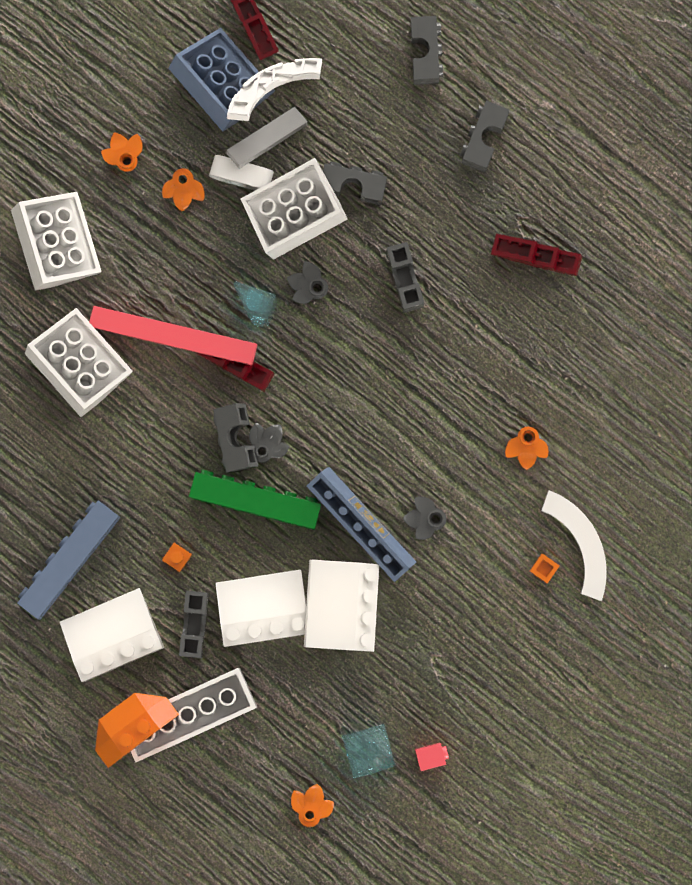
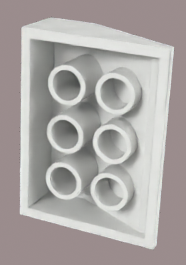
[241,158,347,260]
[11,192,102,291]
[25,308,133,417]
[304,560,379,652]
[216,569,306,647]
[60,588,164,682]

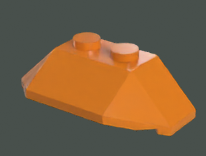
[95,693,179,768]

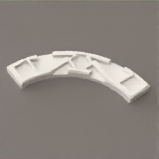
[227,58,322,121]
[541,490,606,601]

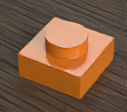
[162,543,192,572]
[529,554,560,584]

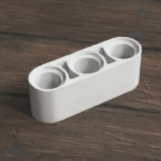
[209,155,274,191]

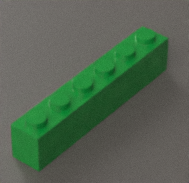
[189,470,322,530]

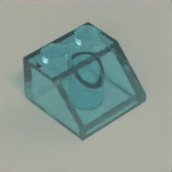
[234,281,277,327]
[342,724,395,778]

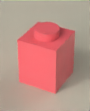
[415,742,449,771]

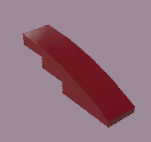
[230,0,279,60]
[491,234,582,276]
[194,329,275,392]

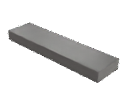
[226,107,307,169]

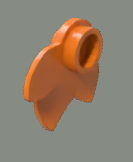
[101,132,143,172]
[162,168,205,211]
[505,427,549,470]
[291,784,334,827]

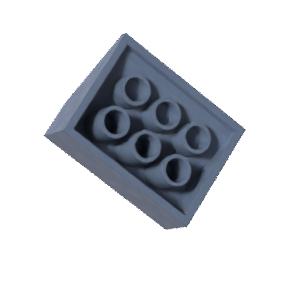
[168,28,275,132]

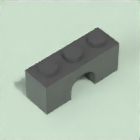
[410,16,443,85]
[460,100,510,172]
[323,162,387,205]
[386,242,425,313]
[213,403,259,473]
[179,591,209,658]

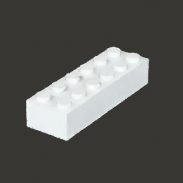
[131,668,257,763]

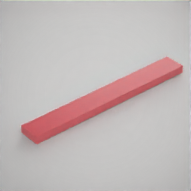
[89,306,258,365]

